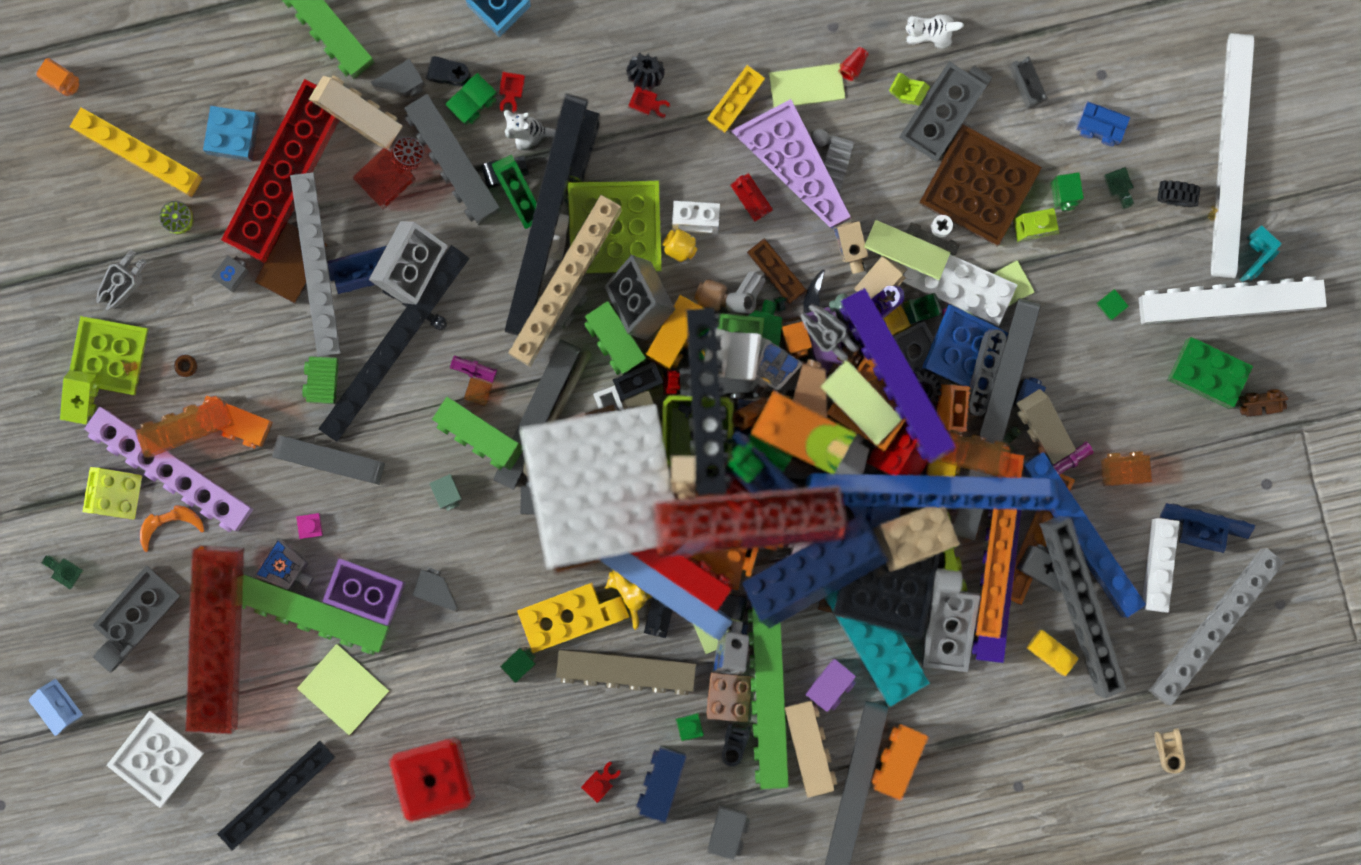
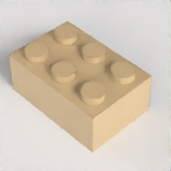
[873,507,960,571]

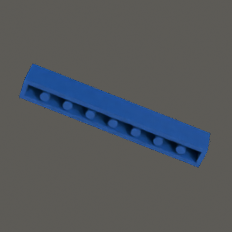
[1022,452,1146,618]

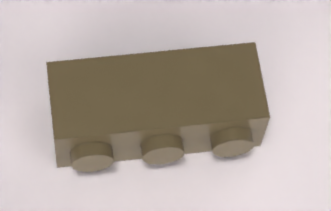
[1017,389,1076,464]

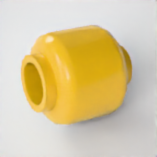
[662,228,698,262]

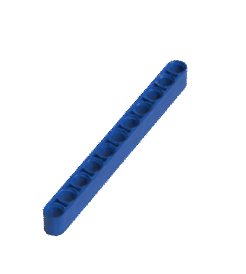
[805,474,1059,510]

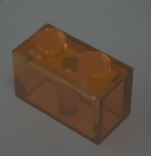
[1101,451,1152,486]

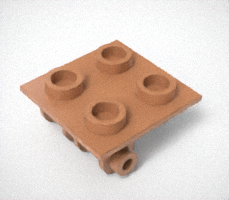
[706,673,752,722]

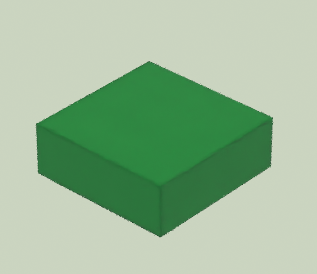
[1096,289,1129,321]

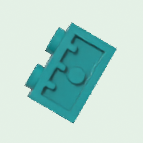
[1239,225,1282,282]

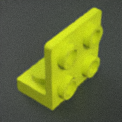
[83,467,142,520]

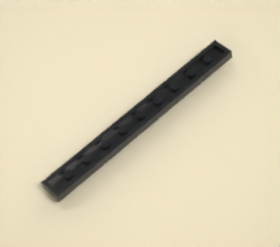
[318,245,470,442]

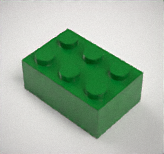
[1167,337,1253,409]

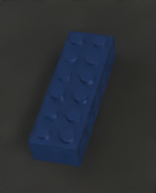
[742,515,889,629]

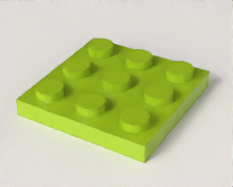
[69,316,149,396]

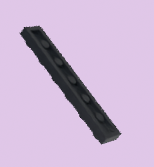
[217,740,336,851]

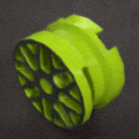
[159,201,194,234]

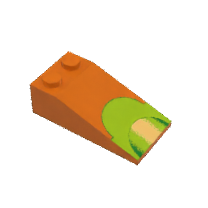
[752,390,856,475]

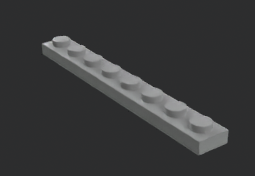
[291,172,341,357]

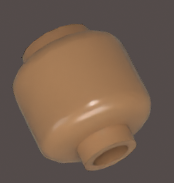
[695,279,729,312]

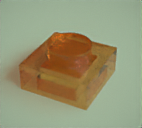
[464,378,493,407]

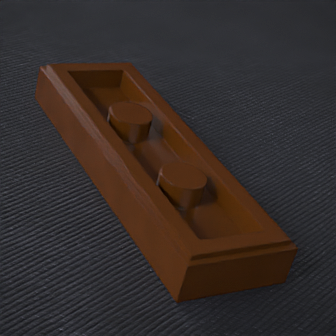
[747,238,807,305]

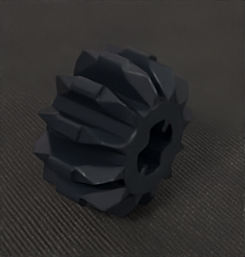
[626,53,665,91]

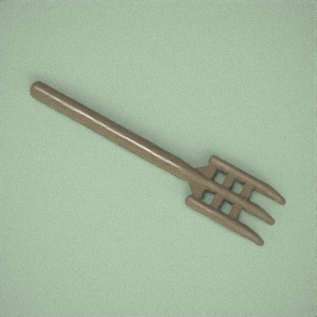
[523,350,592,479]

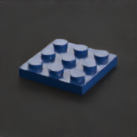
[922,305,1009,395]

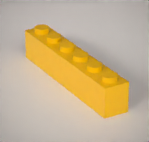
[69,107,203,198]

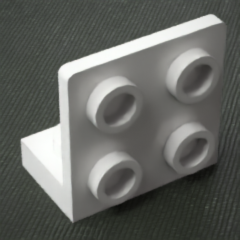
[704,329,761,380]

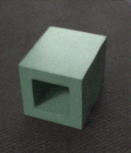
[429,474,463,511]

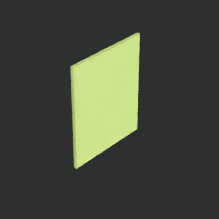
[297,644,389,736]

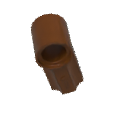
[732,397,767,430]

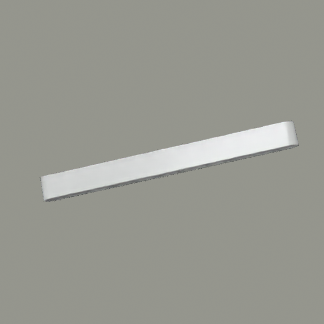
[1211,33,1254,278]

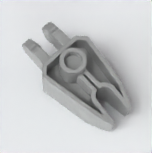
[96,250,147,310]
[801,304,859,362]

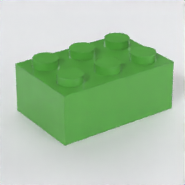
[584,301,646,375]

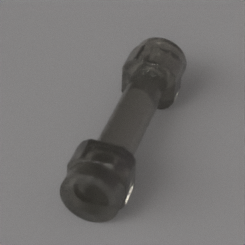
[906,222,960,256]

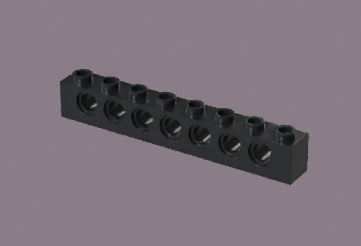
[686,308,730,496]

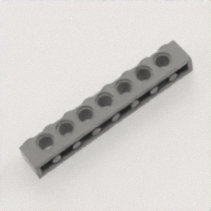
[1148,548,1285,706]

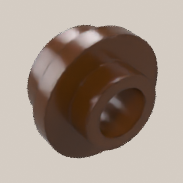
[174,355,197,377]

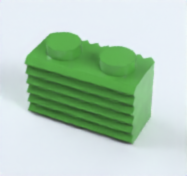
[302,356,339,405]

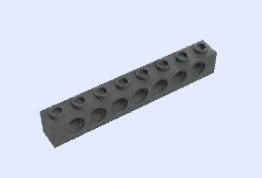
[1040,516,1127,698]

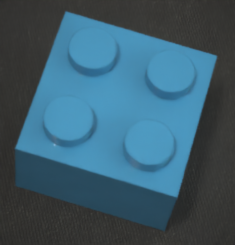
[466,0,531,37]
[203,106,259,162]

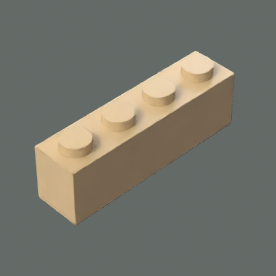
[309,75,402,149]
[785,700,837,797]

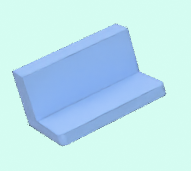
[29,679,83,736]

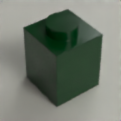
[500,647,536,683]

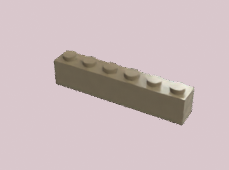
[556,650,696,695]

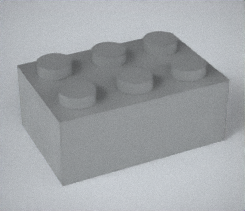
[369,221,448,304]

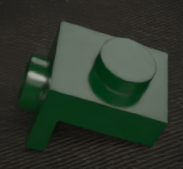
[903,293,942,324]

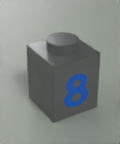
[211,255,249,292]

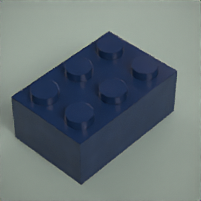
[636,746,686,823]

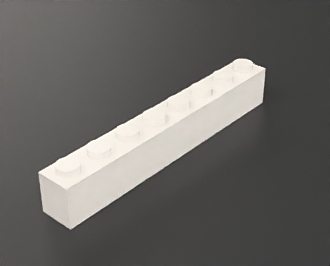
[1139,276,1327,325]

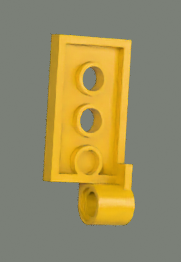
[517,583,630,653]

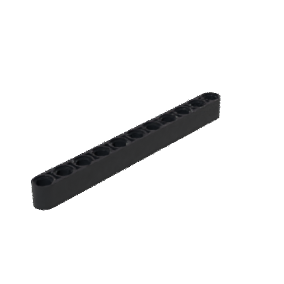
[505,93,589,336]

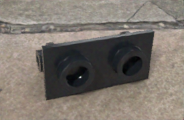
[644,597,673,638]

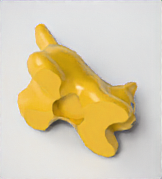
[605,569,652,630]

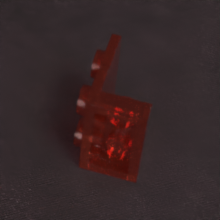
[353,148,416,211]

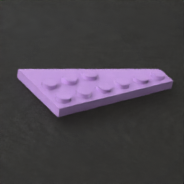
[731,99,852,229]

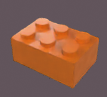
[871,724,928,801]

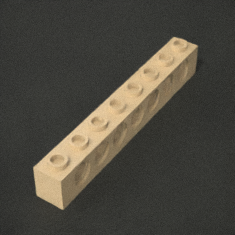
[509,195,622,367]

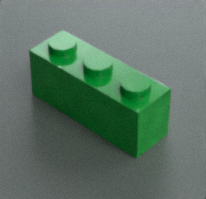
[492,154,537,230]

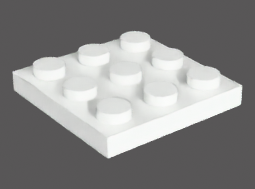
[106,711,204,808]

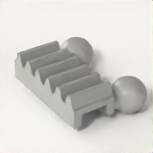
[811,129,854,194]

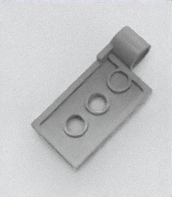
[922,569,980,672]

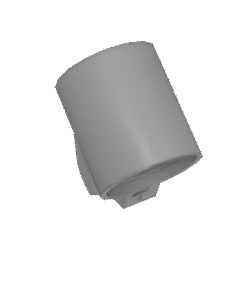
[726,271,765,313]

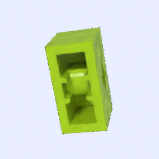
[60,370,99,425]

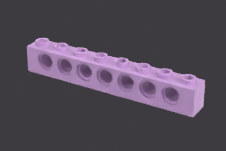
[84,407,254,532]

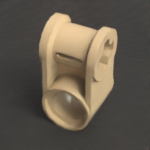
[1155,728,1185,773]

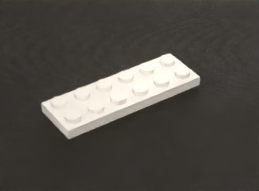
[880,254,1017,327]

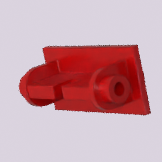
[730,173,773,222]

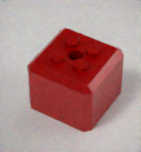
[389,737,475,822]

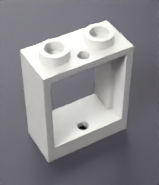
[673,201,720,234]

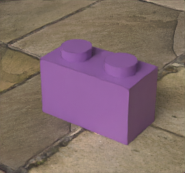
[805,659,856,712]

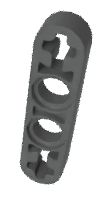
[967,329,1006,416]

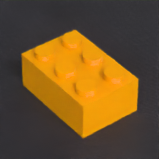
[646,295,703,371]

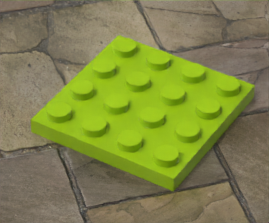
[568,181,662,274]

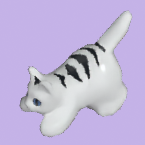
[906,15,964,48]
[504,110,555,151]

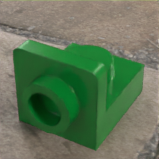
[728,442,764,483]

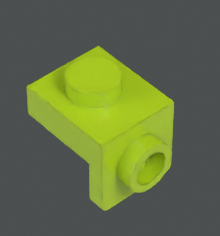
[889,73,930,106]

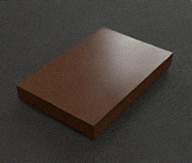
[255,223,328,304]

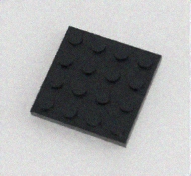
[833,552,941,639]

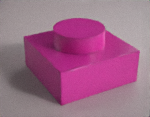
[296,513,323,539]

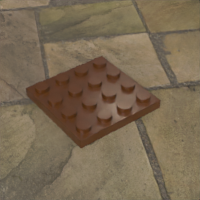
[918,124,1042,247]

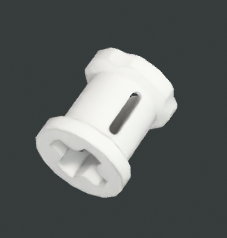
[931,215,953,238]

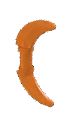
[140,505,205,552]

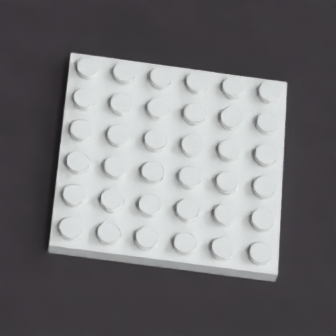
[521,405,682,568]

